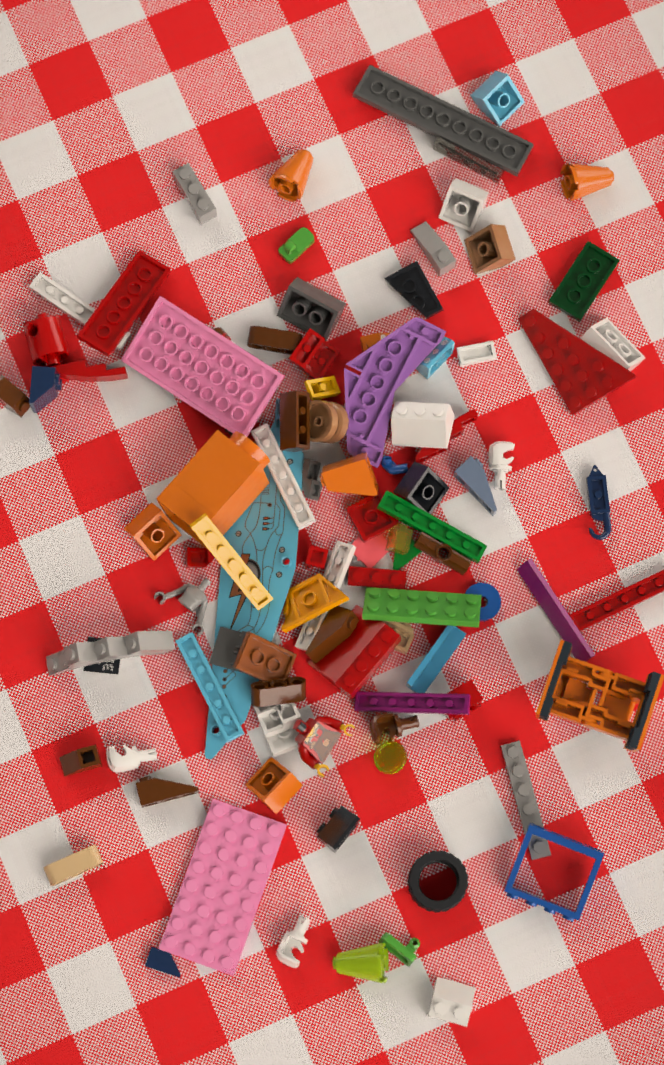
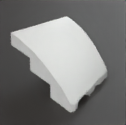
[253,703,301,757]

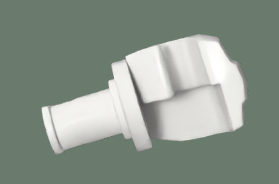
[488,441,515,490]
[106,744,157,773]
[276,915,311,968]

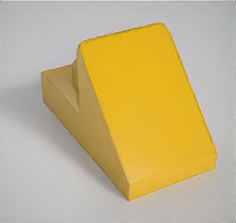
[304,376,341,401]

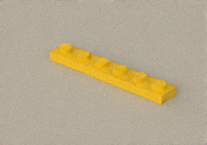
[190,513,273,611]

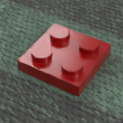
[345,491,398,543]

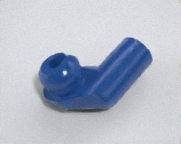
[381,456,408,475]

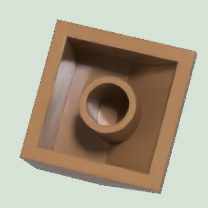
[464,224,516,274]

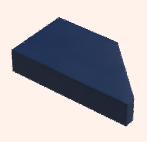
[145,947,181,978]

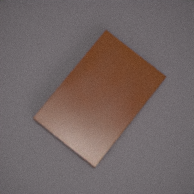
[232,632,297,681]

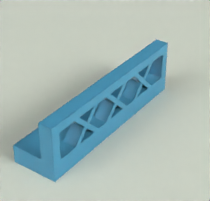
[406,625,466,693]

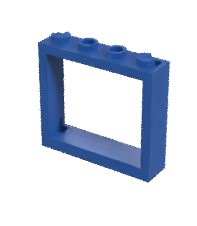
[504,822,605,922]

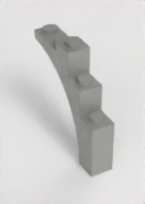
[46,631,175,676]

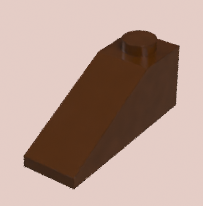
[305,606,359,663]
[136,776,200,808]

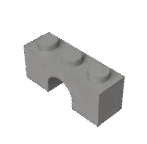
[172,163,217,225]

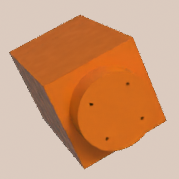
[156,430,270,550]

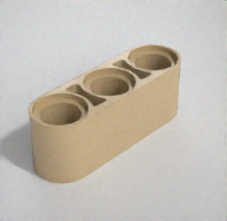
[43,845,104,886]

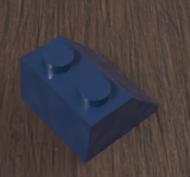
[29,366,62,413]

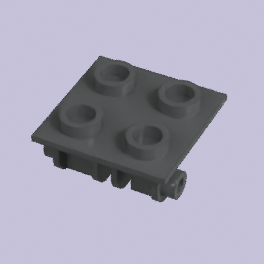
[209,627,246,673]

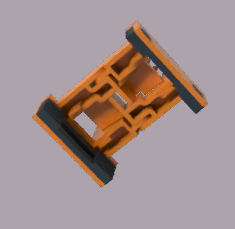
[536,640,664,752]

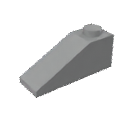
[410,221,456,277]

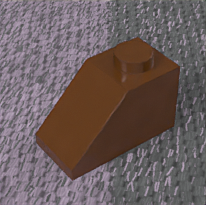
[0,375,30,417]

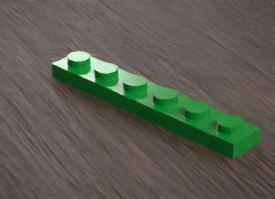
[377,490,487,564]

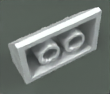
[580,318,646,371]
[391,401,455,449]

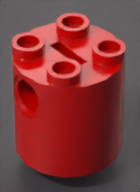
[23,313,70,367]

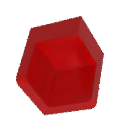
[305,545,329,569]

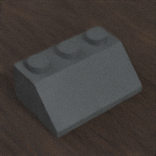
[277,277,346,341]

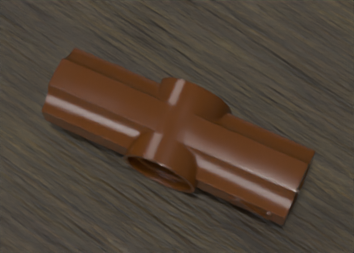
[413,532,471,575]

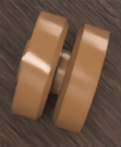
[310,400,349,443]

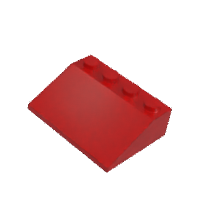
[307,605,401,699]

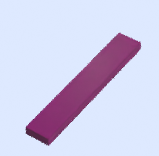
[517,559,595,662]
[354,691,471,715]

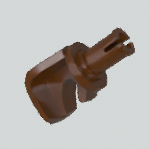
[369,713,419,745]

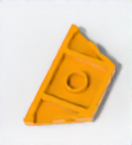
[281,573,349,633]

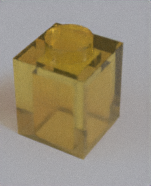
[385,524,413,555]

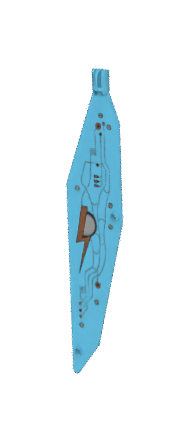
[205,399,304,760]

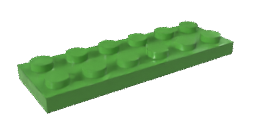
[362,587,482,628]

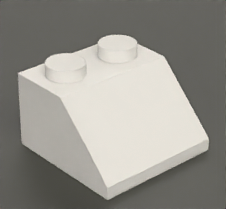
[438,178,489,232]
[427,977,476,1027]

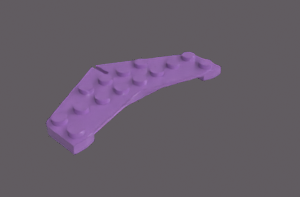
[344,317,447,468]

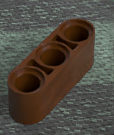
[247,326,304,355]
[251,677,306,707]

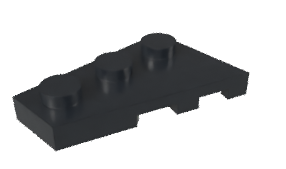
[384,261,443,319]

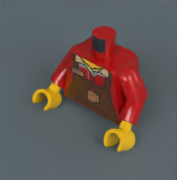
[293,716,355,777]

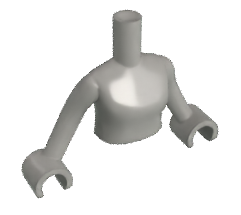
[154,578,211,636]

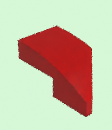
[185,547,215,568]

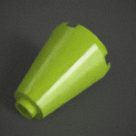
[333,943,389,983]

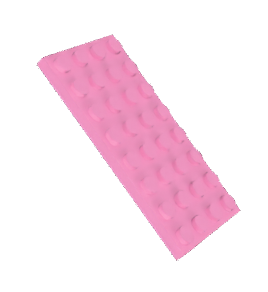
[121,296,285,437]
[159,799,287,976]

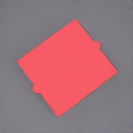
[352,533,393,568]

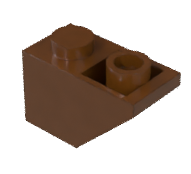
[59,745,102,777]

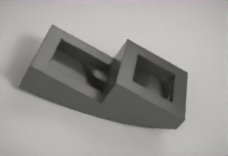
[302,458,322,501]

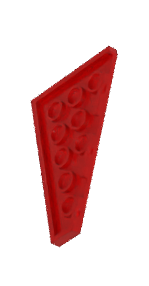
[518,309,637,415]

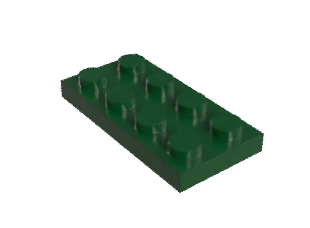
[548,241,620,322]

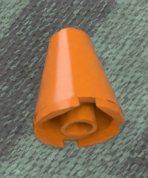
[268,149,313,202]
[560,163,614,201]

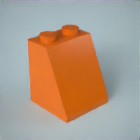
[319,452,379,496]

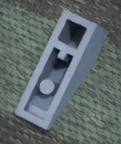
[453,456,497,516]

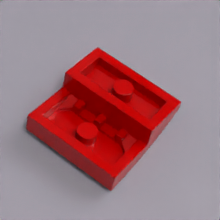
[289,328,340,379]

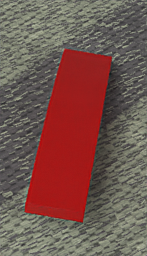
[50,360,128,382]
[414,408,478,463]

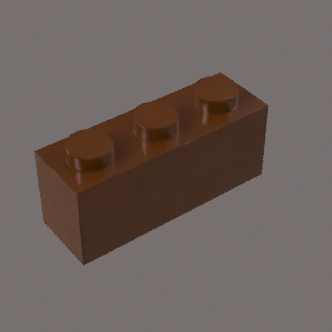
[280,390,310,452]

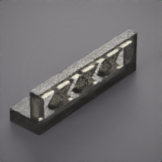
[433,137,505,184]

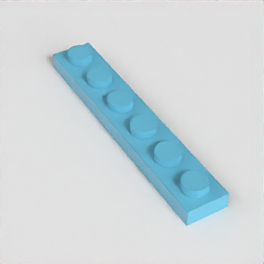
[176,632,245,743]

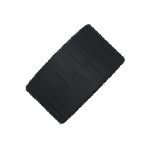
[408,851,468,913]

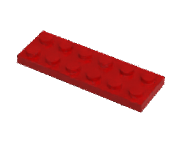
[77,250,171,357]

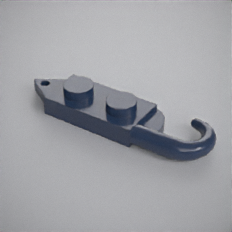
[586,465,611,540]

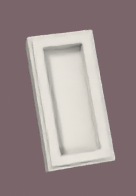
[456,341,497,367]

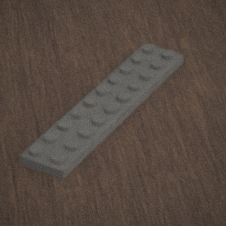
[353,65,534,176]

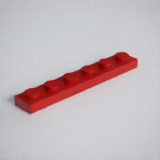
[569,570,664,632]

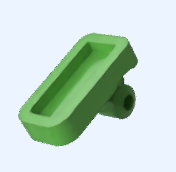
[279,227,314,264]
[379,932,420,967]

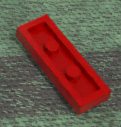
[348,566,407,590]

